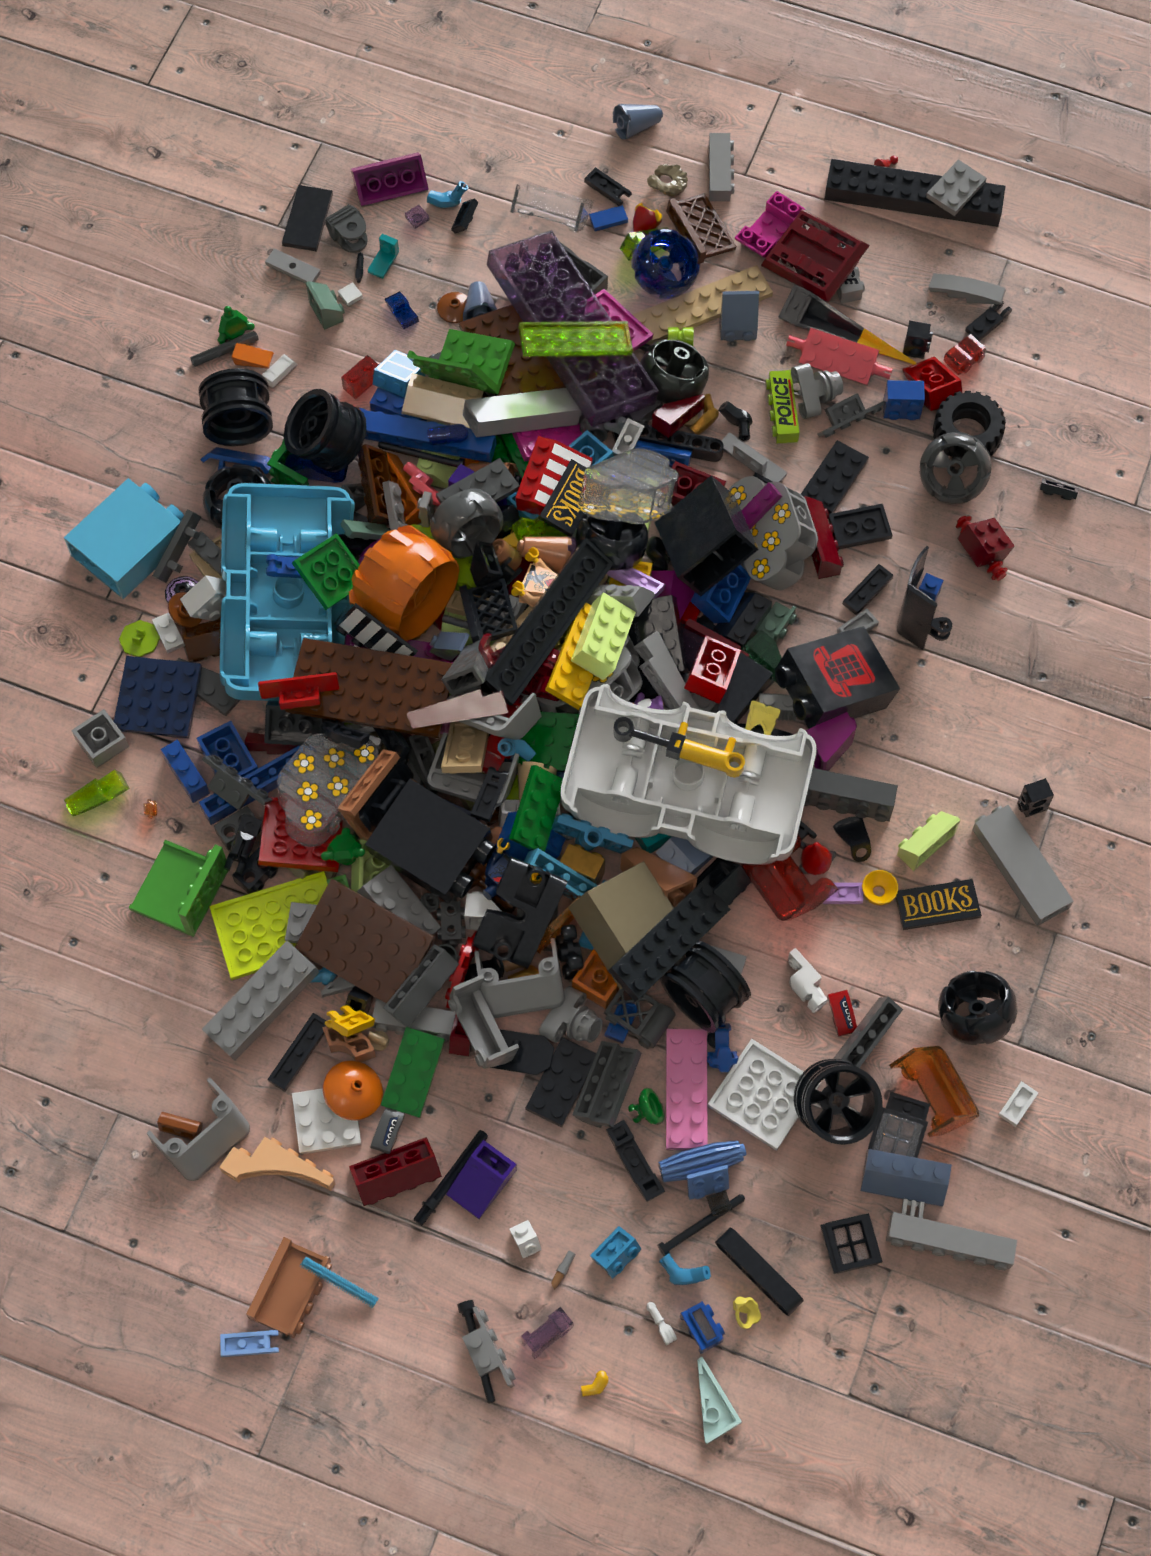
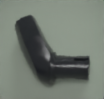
[718,401,753,441]

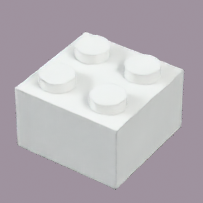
[180,575,226,621]

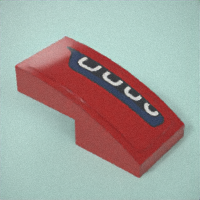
[827,990,857,1037]

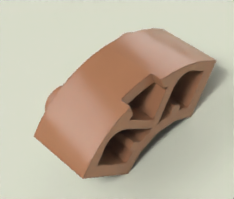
[322,1026,376,1062]

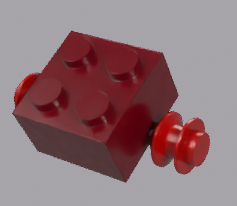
[956,516,1015,581]

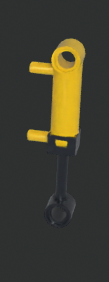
[613,717,745,778]

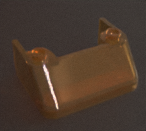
[889,1046,979,1137]

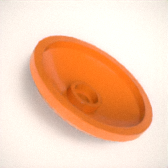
[323,1060,383,1120]

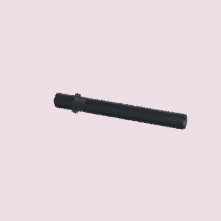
[414,1130,488,1226]

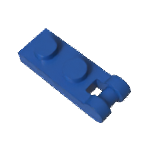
[266,554,302,578]

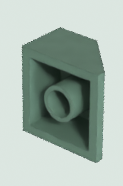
[306,281,345,330]

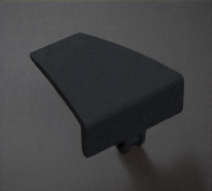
[897,546,952,650]

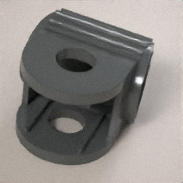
[325,204,368,253]

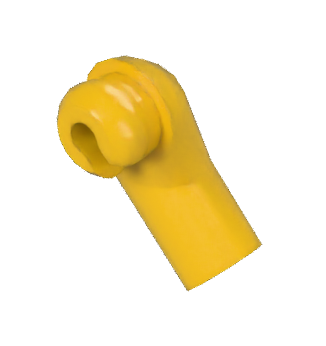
[581,1371,609,1397]

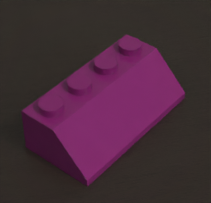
[351,152,429,206]

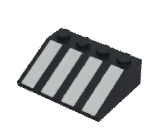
[334,603,418,656]

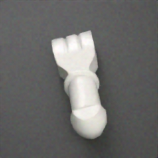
[646,1302,677,1346]

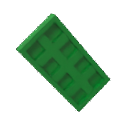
[509,765,563,852]
[381,1027,446,1118]

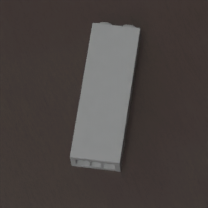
[463,388,582,437]
[972,805,1074,926]

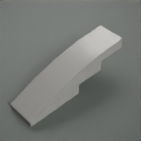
[929,273,1006,305]

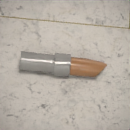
[551,1251,576,1290]

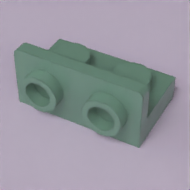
[757,601,797,644]

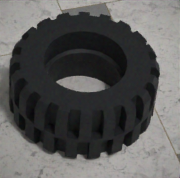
[933,391,1006,458]

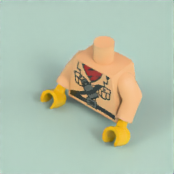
[511,547,557,607]

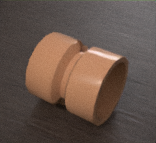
[493,539,522,571]

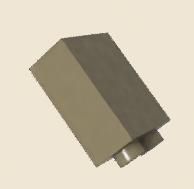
[568,861,686,989]

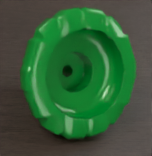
[628,1088,664,1125]

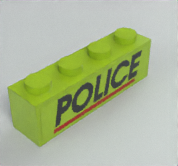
[765,370,800,444]

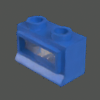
[680,1301,725,1354]

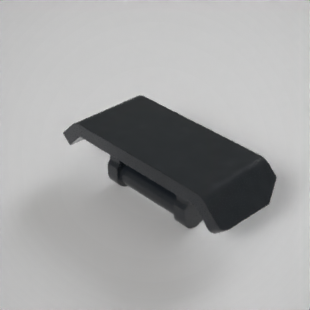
[359,761,414,833]

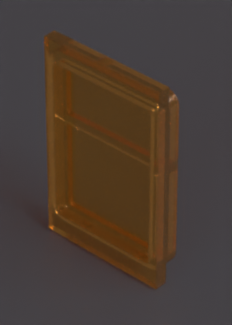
[537,895,581,954]

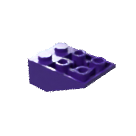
[446,1140,517,1219]

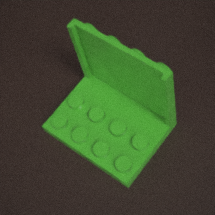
[407,329,515,394]
[129,840,228,937]

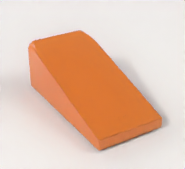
[232,343,274,369]

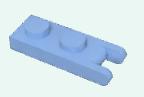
[220,1330,279,1357]

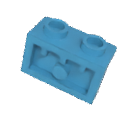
[590,1226,641,1279]

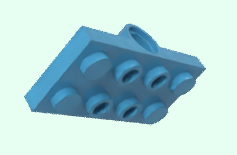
[552,814,634,854]

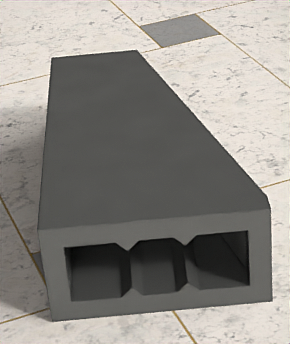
[441,640,488,696]

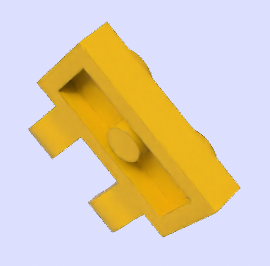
[324,1005,375,1037]

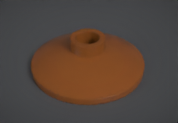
[437,292,467,323]
[168,592,202,628]

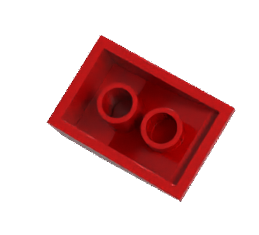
[903,356,962,411]

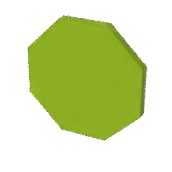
[119,620,160,657]

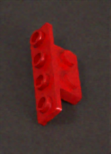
[258,672,339,710]

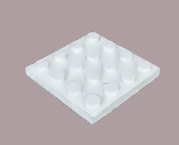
[707,1039,821,1151]

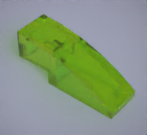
[512,516,568,541]
[64,769,130,816]

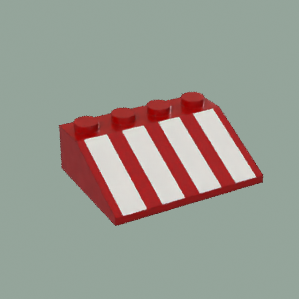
[515,436,593,515]

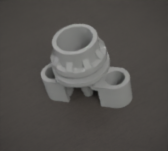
[791,363,843,419]
[539,986,603,1043]

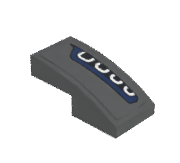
[370,1107,405,1154]

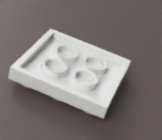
[292,1088,362,1155]

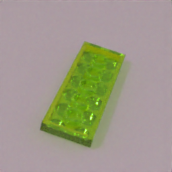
[518,321,633,356]

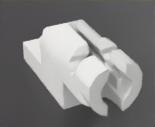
[788,948,828,1013]

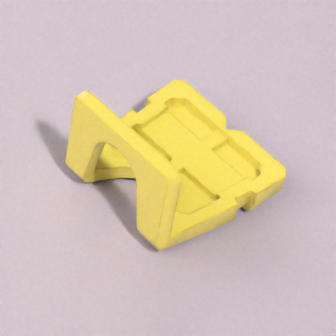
[745,700,781,735]

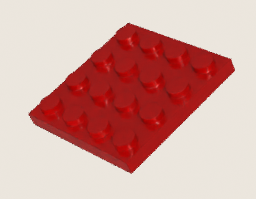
[258,796,343,872]

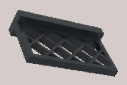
[459,578,518,643]

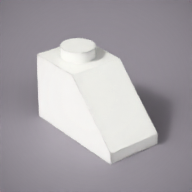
[612,418,644,462]

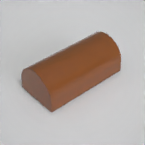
[157,1112,203,1140]

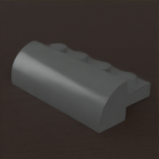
[573,1041,642,1128]

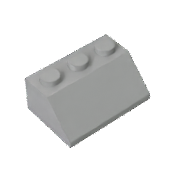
[587,584,655,616]

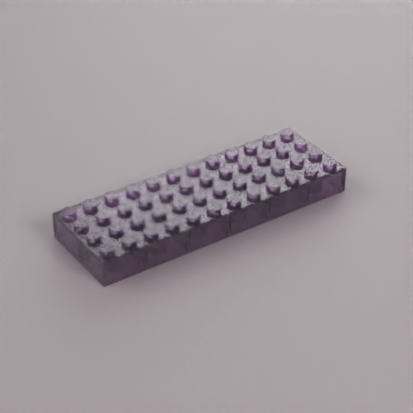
[486,230,659,427]

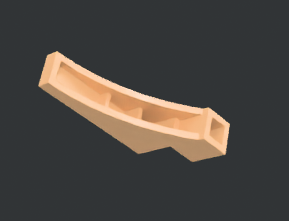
[219,1137,336,1191]

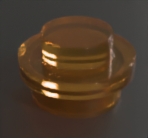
[143,799,158,819]

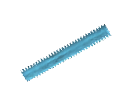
[300,1257,379,1308]

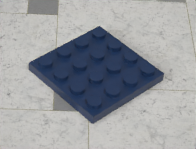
[114,656,202,738]

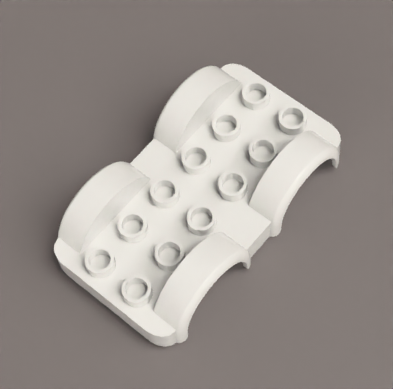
[561,684,817,865]

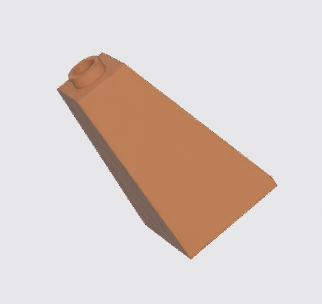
[620,847,697,908]

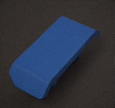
[200,447,271,475]

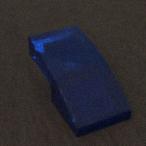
[385,291,419,329]

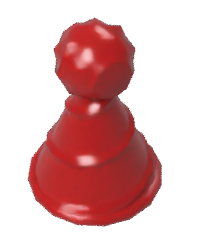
[874,155,898,167]

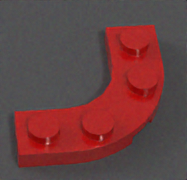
[445,931,479,1009]

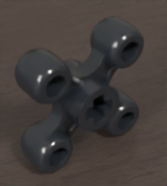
[556,924,584,980]

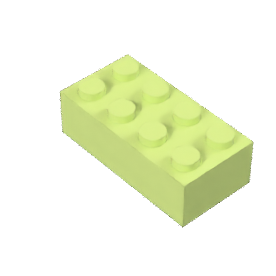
[571,592,636,680]

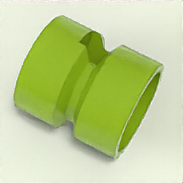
[667,327,694,346]

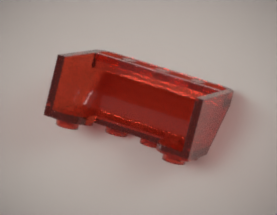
[741,834,839,921]

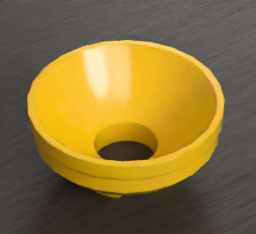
[862,870,898,906]

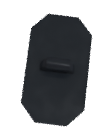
[491,1029,554,1075]

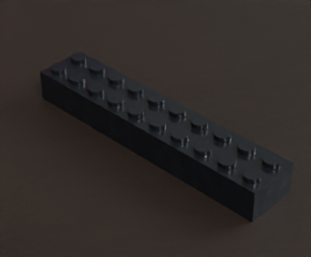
[824,159,1006,227]

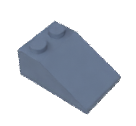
[720,291,759,341]
[656,836,714,875]

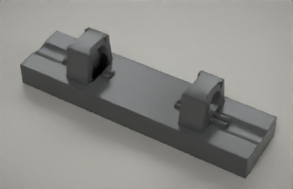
[152,509,201,583]

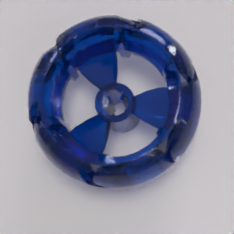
[631,228,700,299]

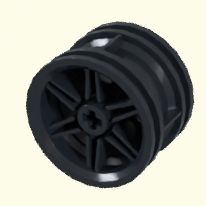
[198,368,273,446]

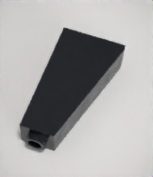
[716,652,773,724]

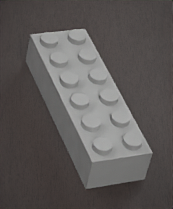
[202,941,319,1061]

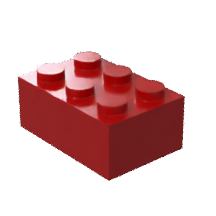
[684,635,741,704]

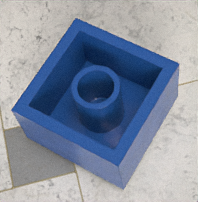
[883,380,925,420]

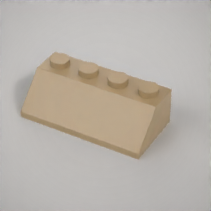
[402,373,484,429]

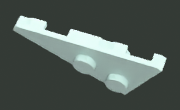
[697,1357,742,1445]

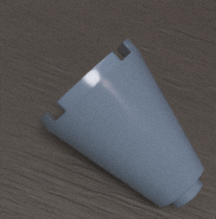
[613,104,663,139]
[463,281,497,321]

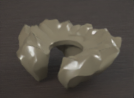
[647,164,688,197]

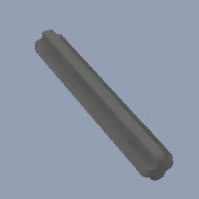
[190,331,259,367]

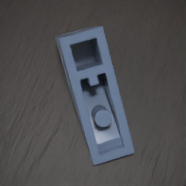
[429,632,470,661]

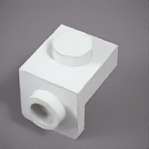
[509,1220,541,1258]

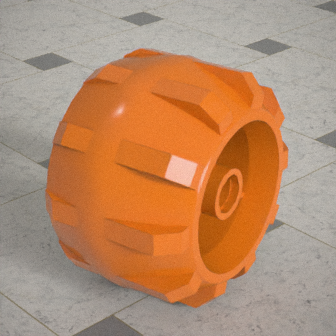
[349,525,459,641]

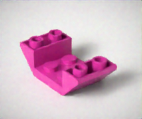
[735,191,805,257]

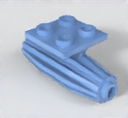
[658,1141,746,1200]

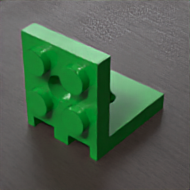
[267,439,309,486]

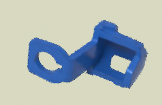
[707,1023,739,1073]

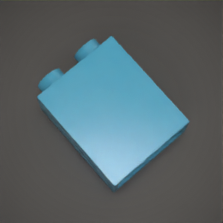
[64,478,184,599]

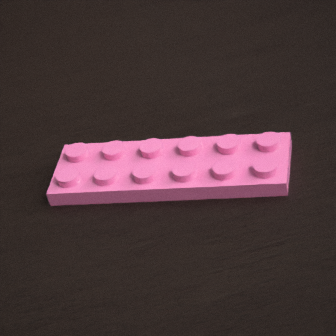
[666,1029,708,1150]

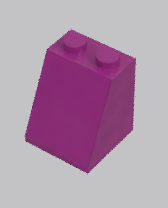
[806,712,857,771]

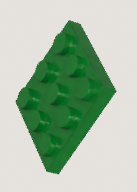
[292,533,360,610]
[519,711,580,772]

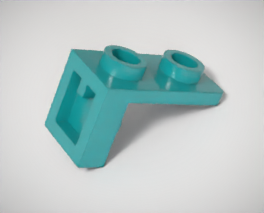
[368,233,399,279]

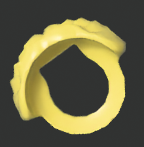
[733,1296,761,1329]

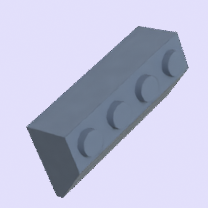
[860,1149,952,1207]

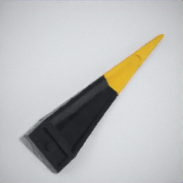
[778,284,916,365]

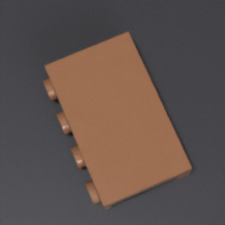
[337,749,418,841]
[246,1237,332,1338]

